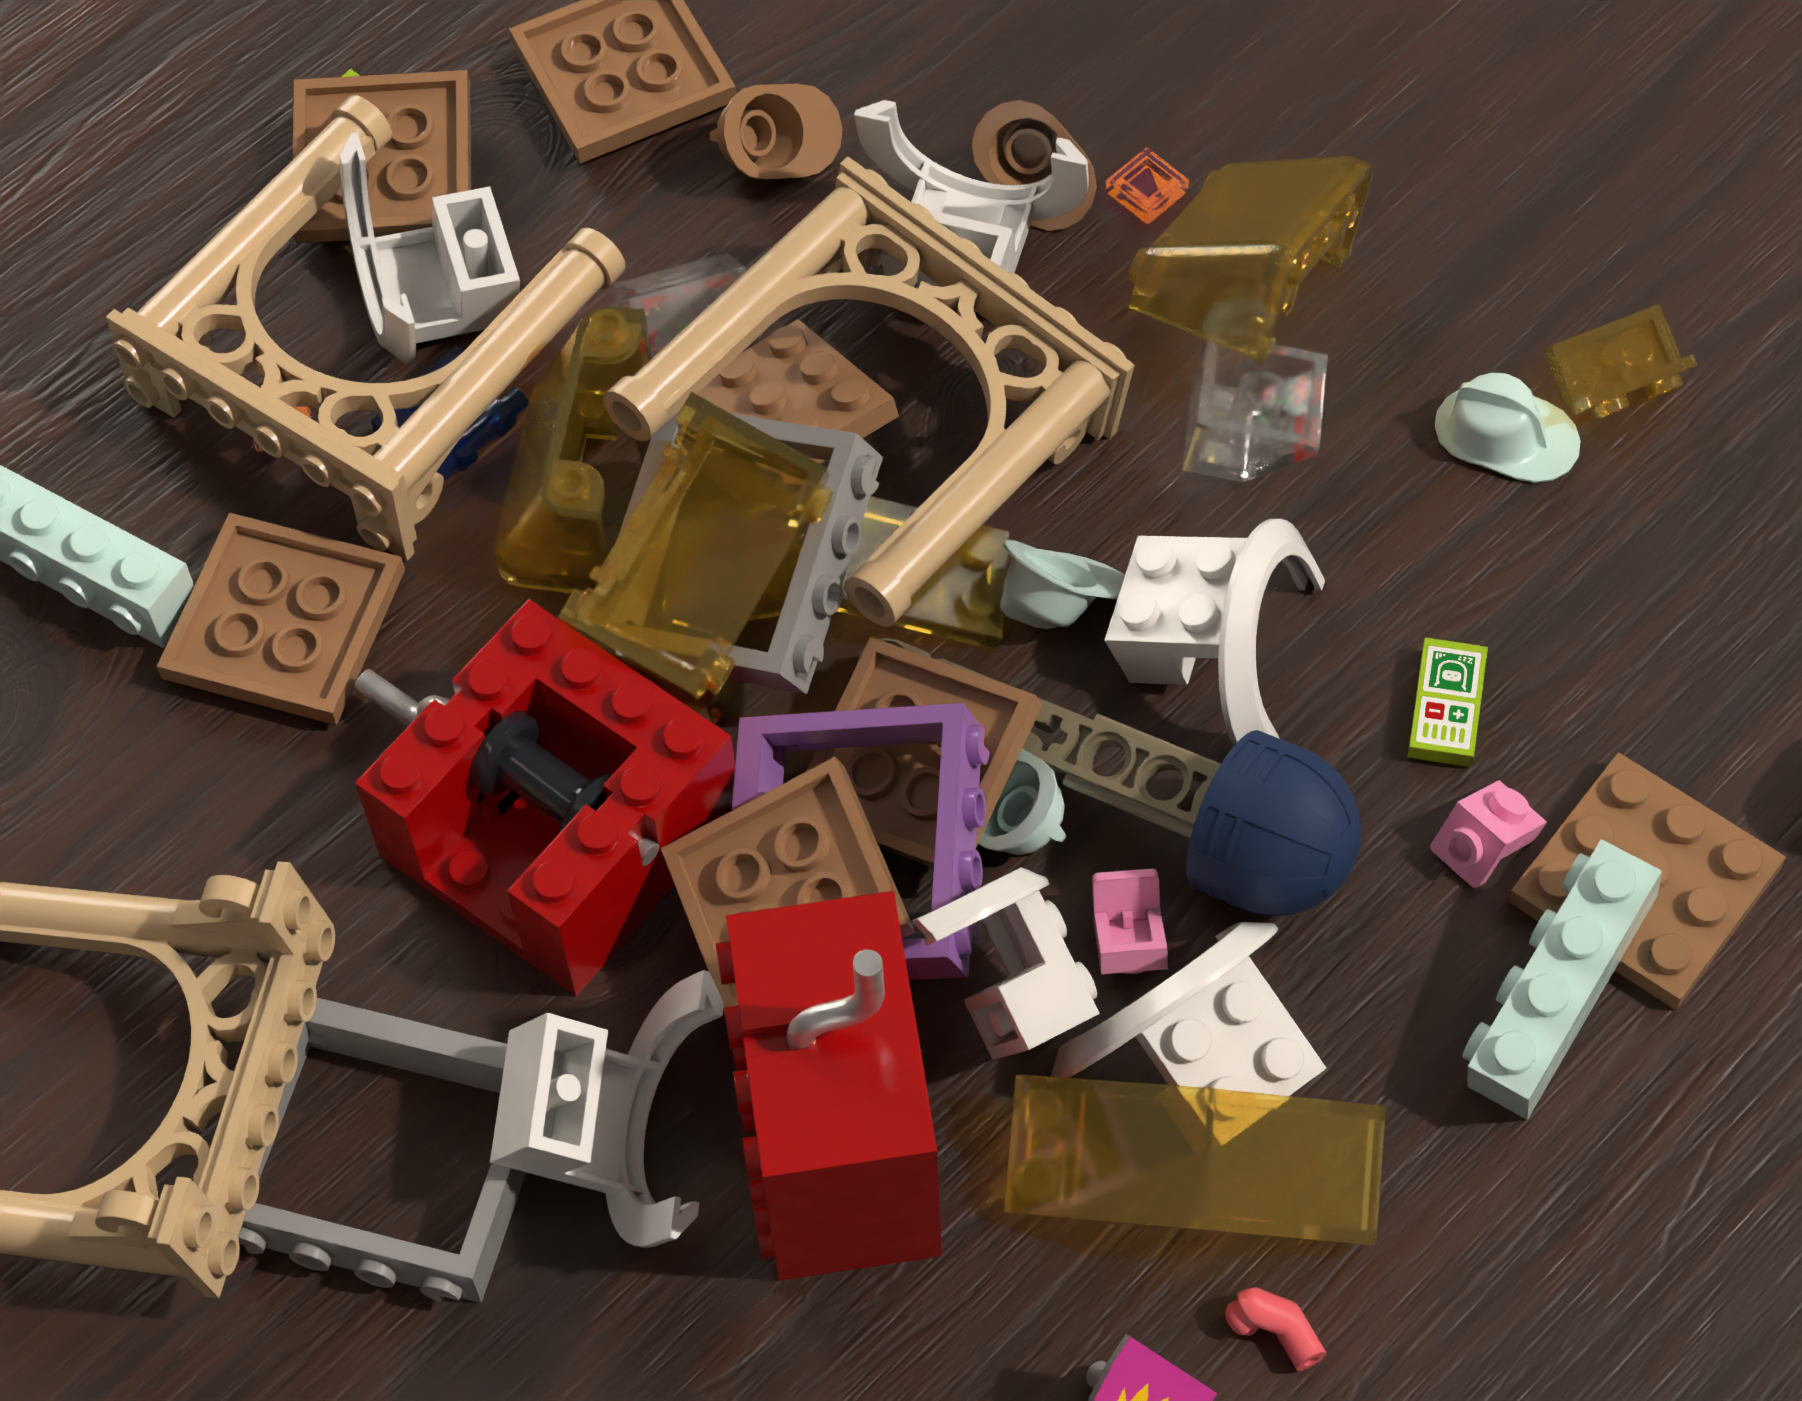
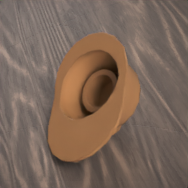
[709,83,843,180]
[972,100,1097,231]

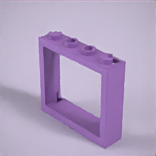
[732,703,990,980]

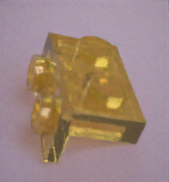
[1544,304,1698,420]

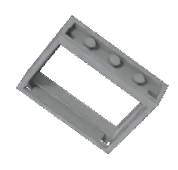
[585,406,883,694]
[238,998,527,1303]

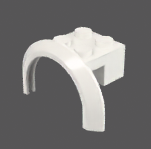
[854,100,1089,289]
[339,132,520,365]
[1105,519,1325,746]
[903,867,1100,1060]
[1050,922,1327,1153]
[490,970,724,1248]

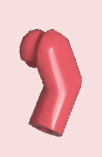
[1225,1287,1327,1371]

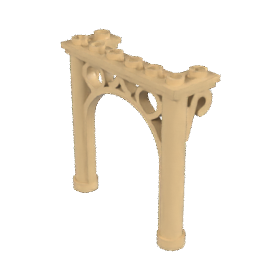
[106,95,625,561]
[603,156,1135,627]
[0,861,335,1299]

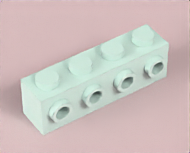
[0,465,194,648]
[1462,839,1662,1120]

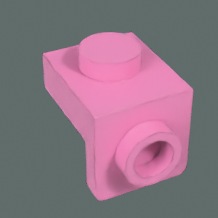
[1430,780,1547,888]
[1092,869,1168,974]

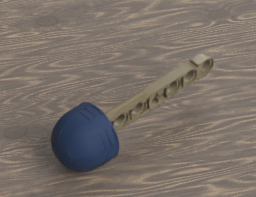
[857,638,1362,916]

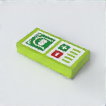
[1407,637,1488,767]

